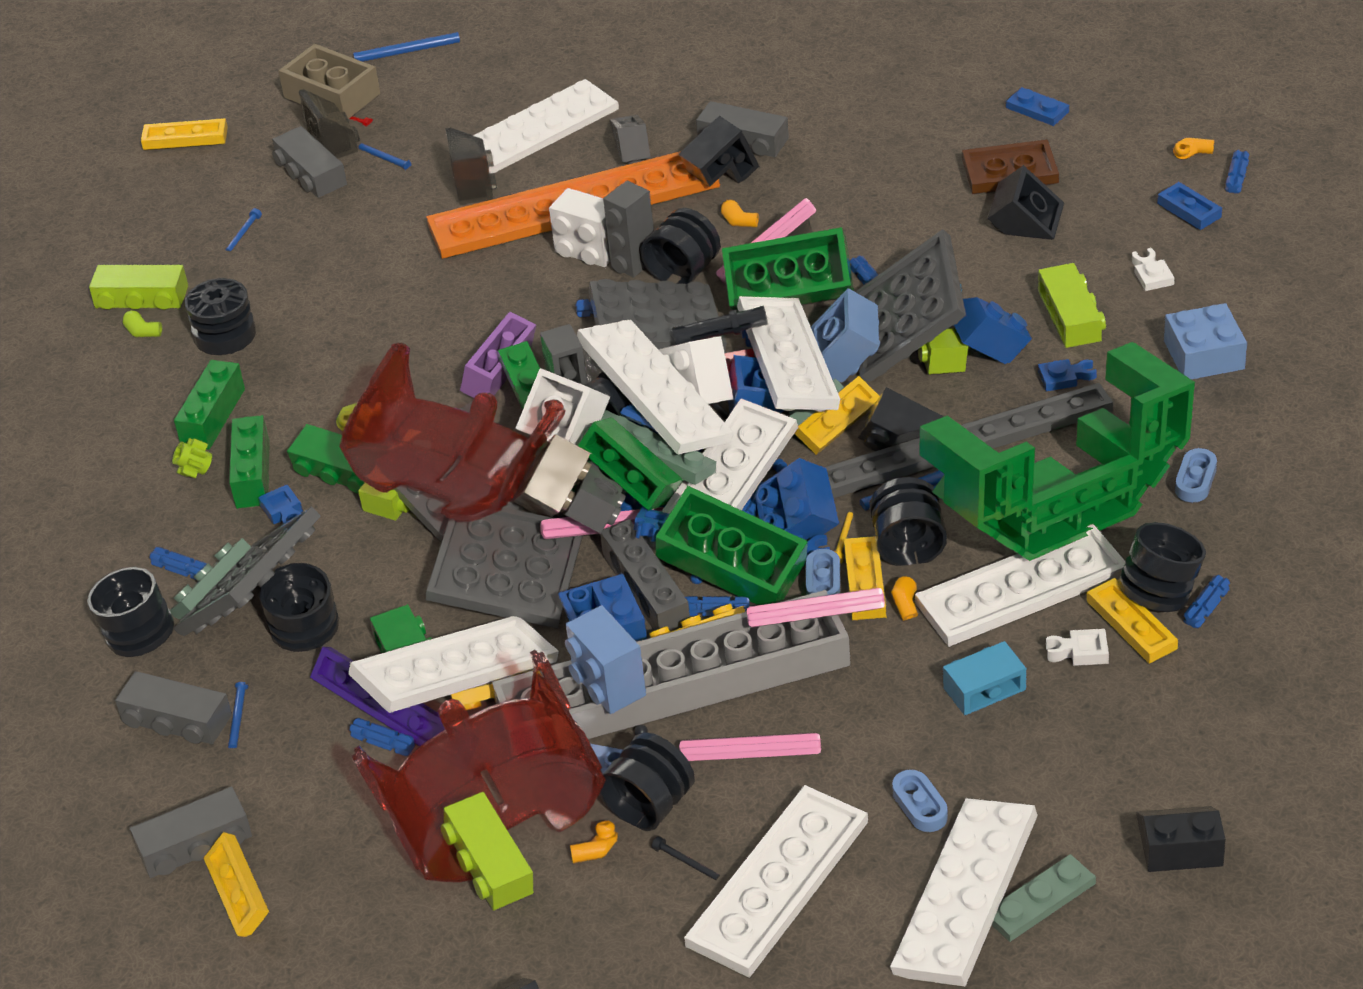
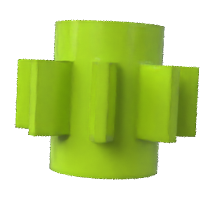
[172,438,212,478]

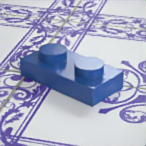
[1006,87,1069,126]
[1157,182,1222,230]

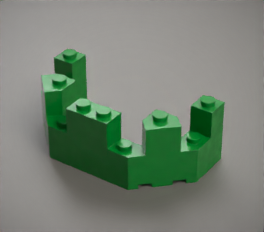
[919,342,1195,561]

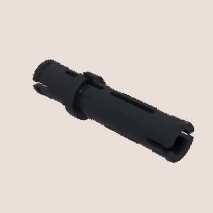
[672,305,768,345]

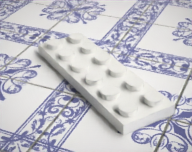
[450,79,619,178]
[737,296,840,412]
[577,320,734,455]
[643,399,798,555]
[915,524,1125,647]
[348,616,559,713]
[684,785,868,978]
[890,798,1038,987]

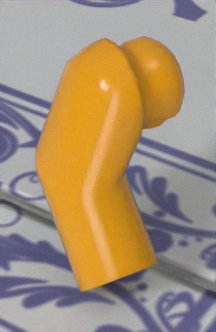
[1173,138,1214,159]
[721,199,759,227]
[891,576,918,621]
[570,821,618,863]

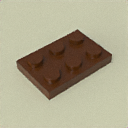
[962,139,1059,194]

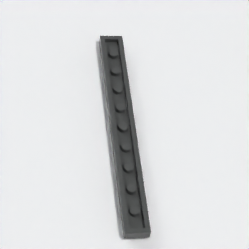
[824,383,1113,498]

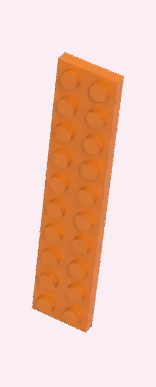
[426,151,720,259]

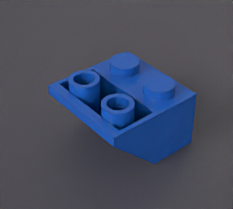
[754,458,839,540]
[558,574,647,642]

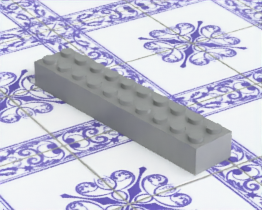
[492,590,850,760]

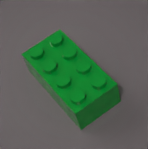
[722,227,854,312]
[656,486,808,605]

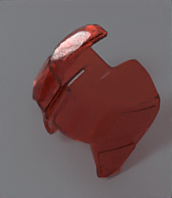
[339,343,566,521]
[352,650,606,883]

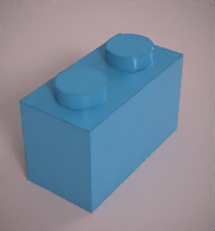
[943,641,1026,716]

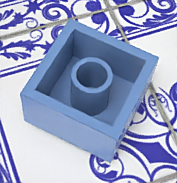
[811,288,880,382]
[1164,303,1247,379]
[565,605,646,715]

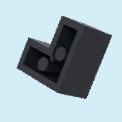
[679,116,759,187]

